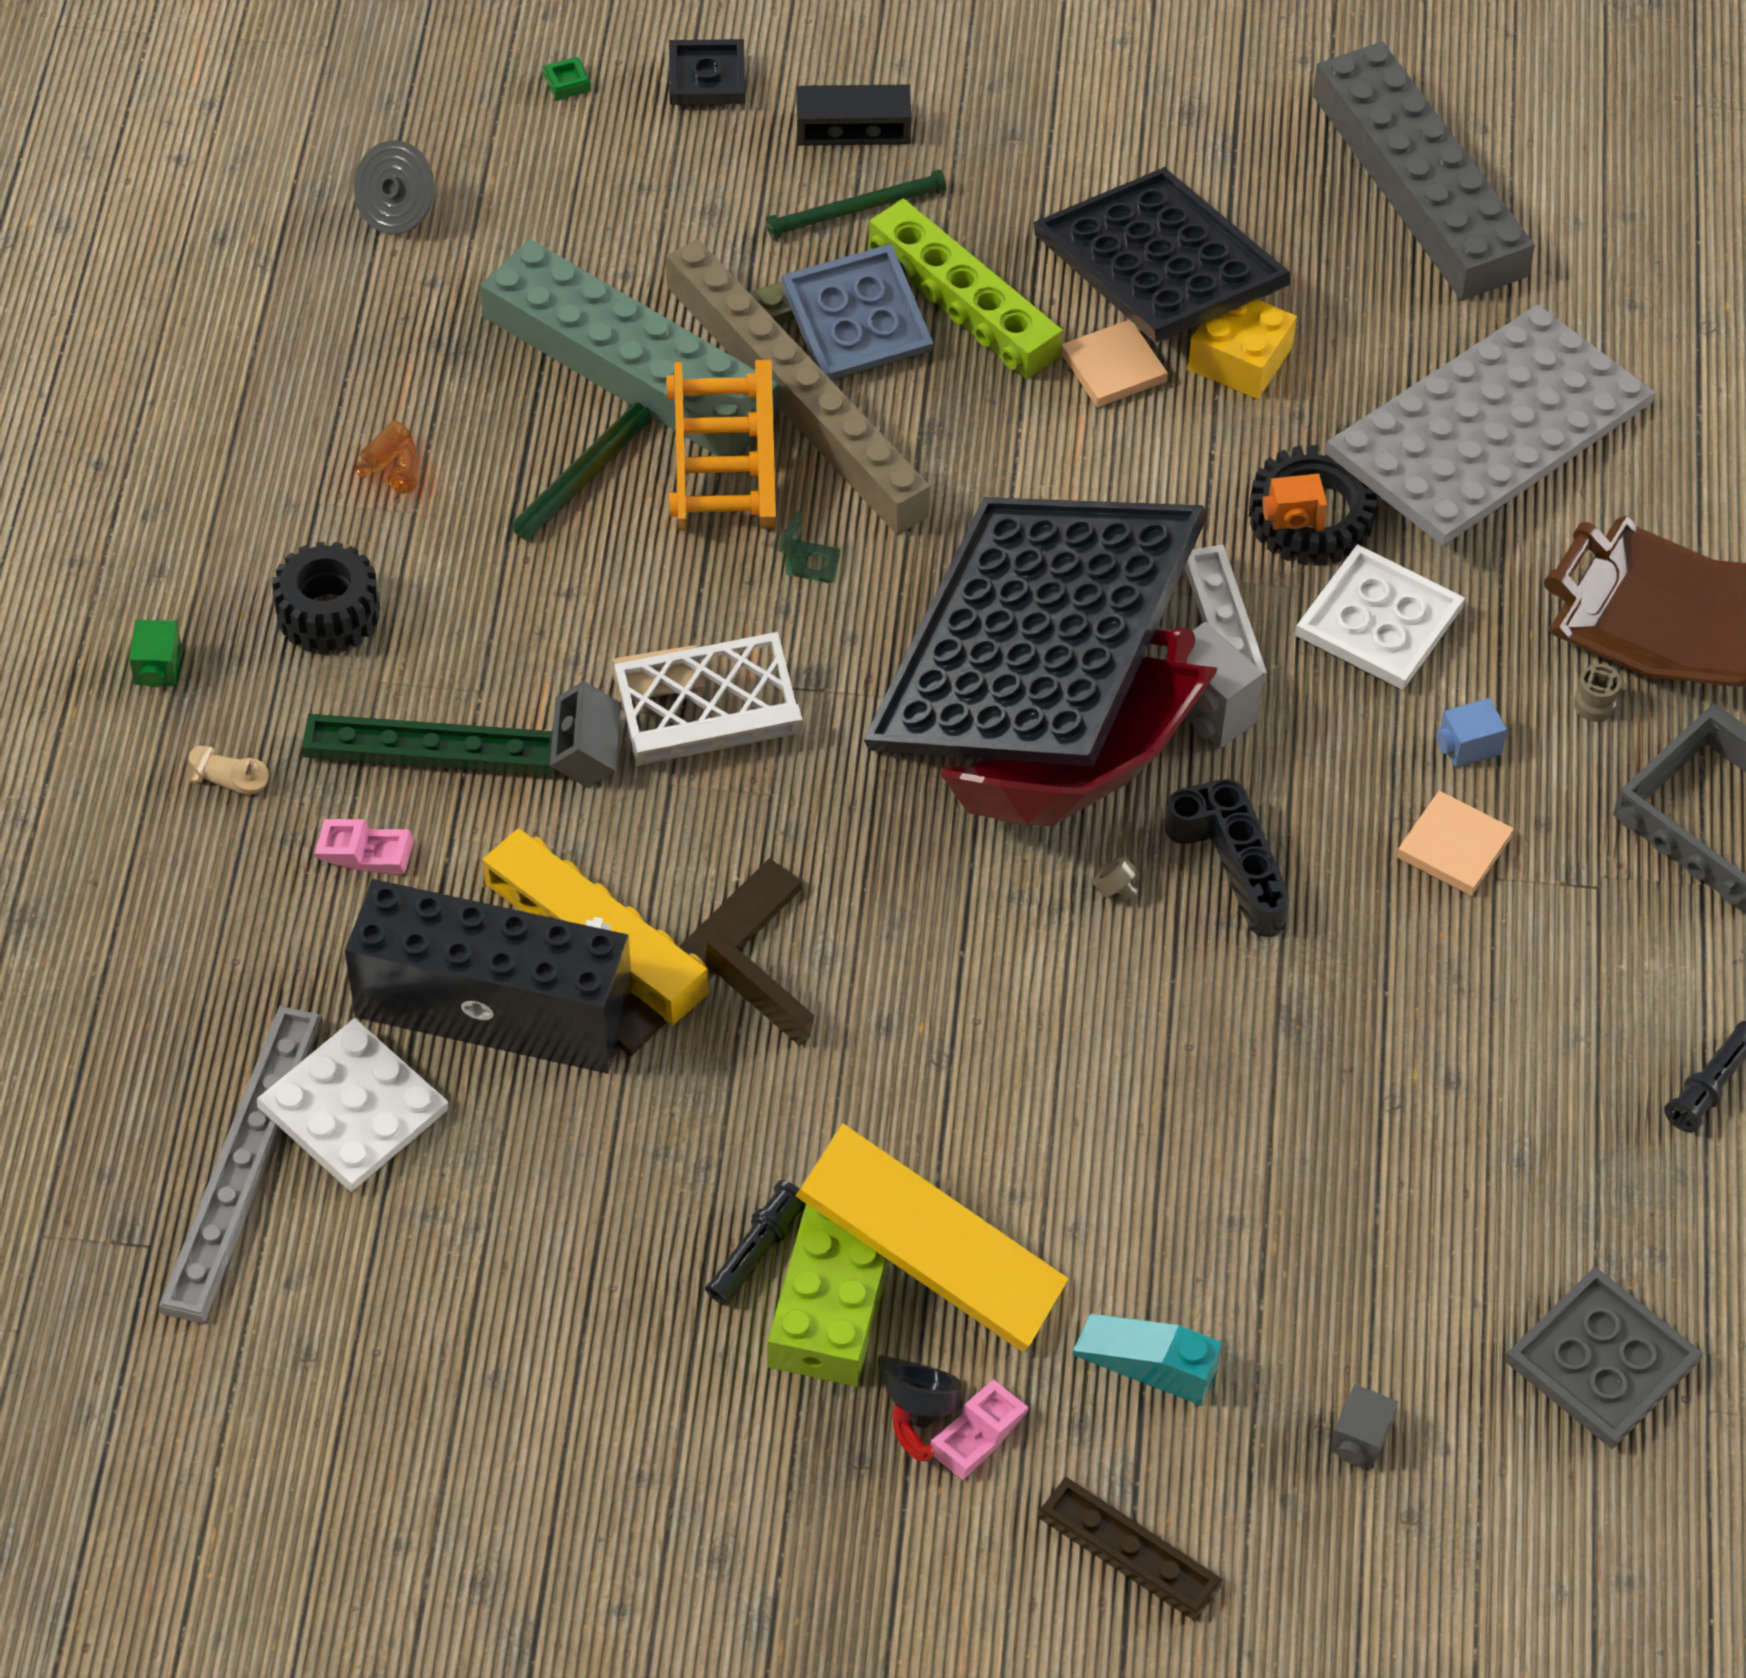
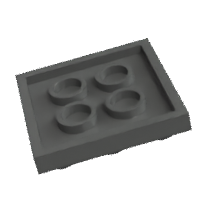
[1505,1267,1703,1449]

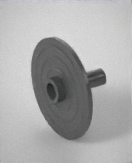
[354,140,434,234]

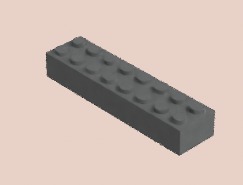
[1312,41,1535,301]

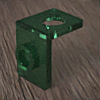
[780,511,841,583]

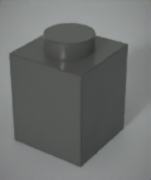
[1330,1384,1398,1468]

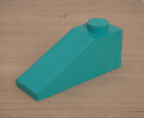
[1072,1313,1222,1406]

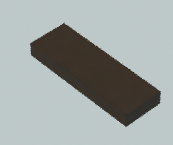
[704,933,814,1046]

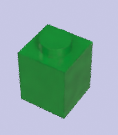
[129,620,182,687]

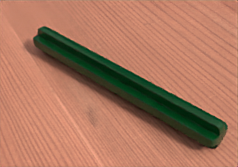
[512,402,651,540]

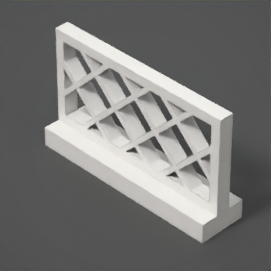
[614,632,802,766]

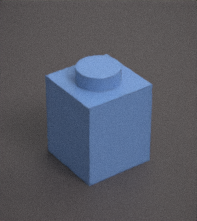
[1436,698,1507,768]

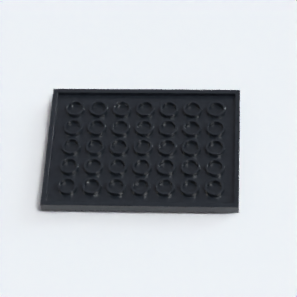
[863,497,1207,767]

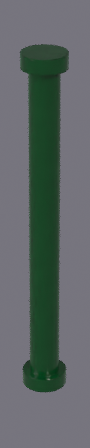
[766,169,946,239]

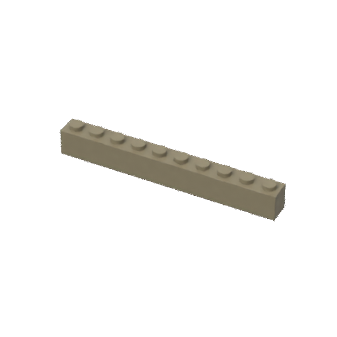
[666,239,931,535]

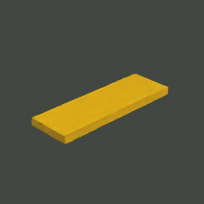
[795,1124,1069,1352]

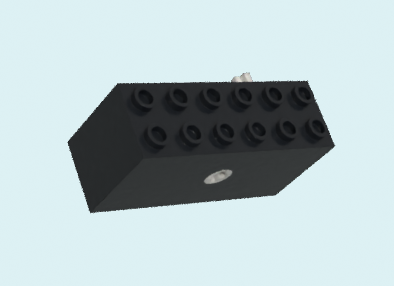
[345,879,632,1074]

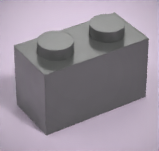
[550,681,621,788]

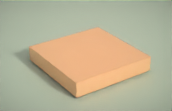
[1061,320,1168,408]
[1396,791,1514,896]

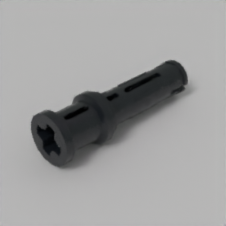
[1664,1021,1746,1133]
[705,1180,806,1305]

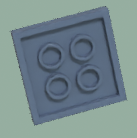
[780,244,934,380]

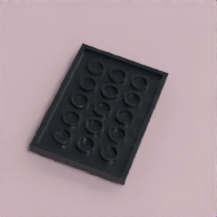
[1033,167,1290,343]

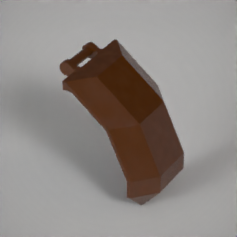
[1544,515,1746,687]

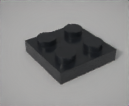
[669,39,745,105]

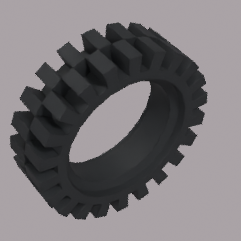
[1249,445,1377,566]

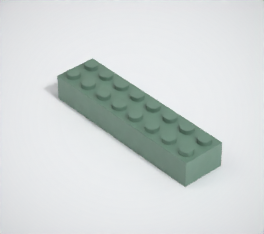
[480,239,779,456]

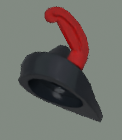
[878,1355,962,1461]

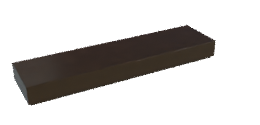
[1038,1476,1223,1621]

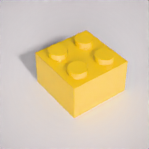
[1188,299,1297,399]

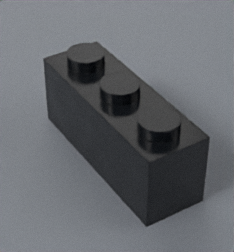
[796,84,912,146]

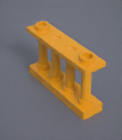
[666,360,776,530]

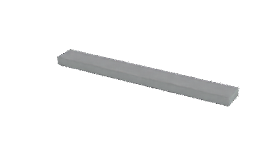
[159,1005,323,1324]

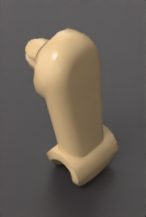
[186,746,269,795]

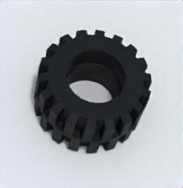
[272,542,380,654]

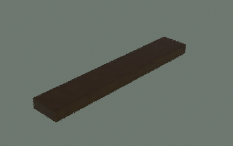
[617,858,802,1057]

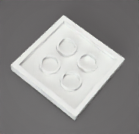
[1295,544,1465,690]
[257,1018,448,1192]

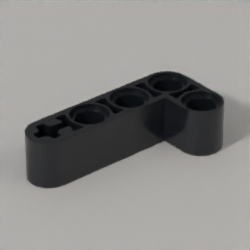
[1165,779,1289,937]

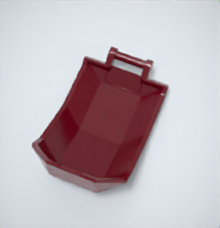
[941,627,1217,826]

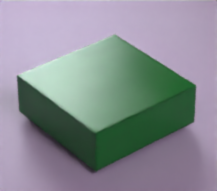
[543,57,591,101]

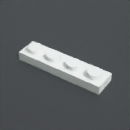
[1185,545,1267,683]

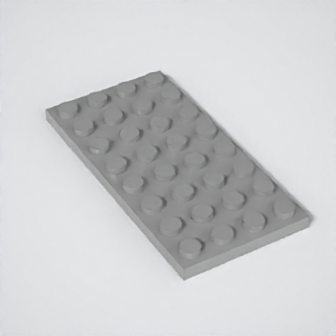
[1324,304,1655,546]

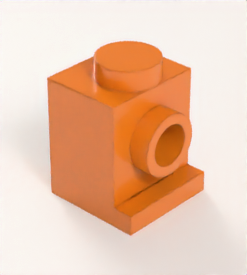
[1262,474,1328,532]

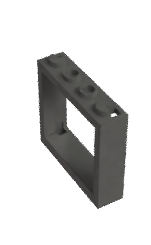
[1613,703,1746,913]

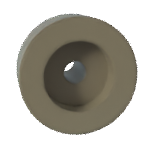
[1093,855,1138,901]

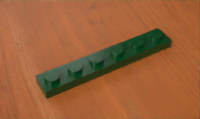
[302,714,556,776]

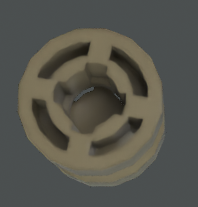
[1574,664,1622,722]

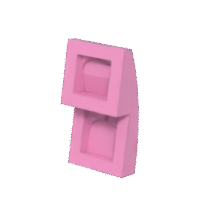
[314,819,415,874]
[930,1379,1029,1480]

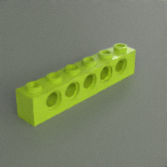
[868,198,1063,380]

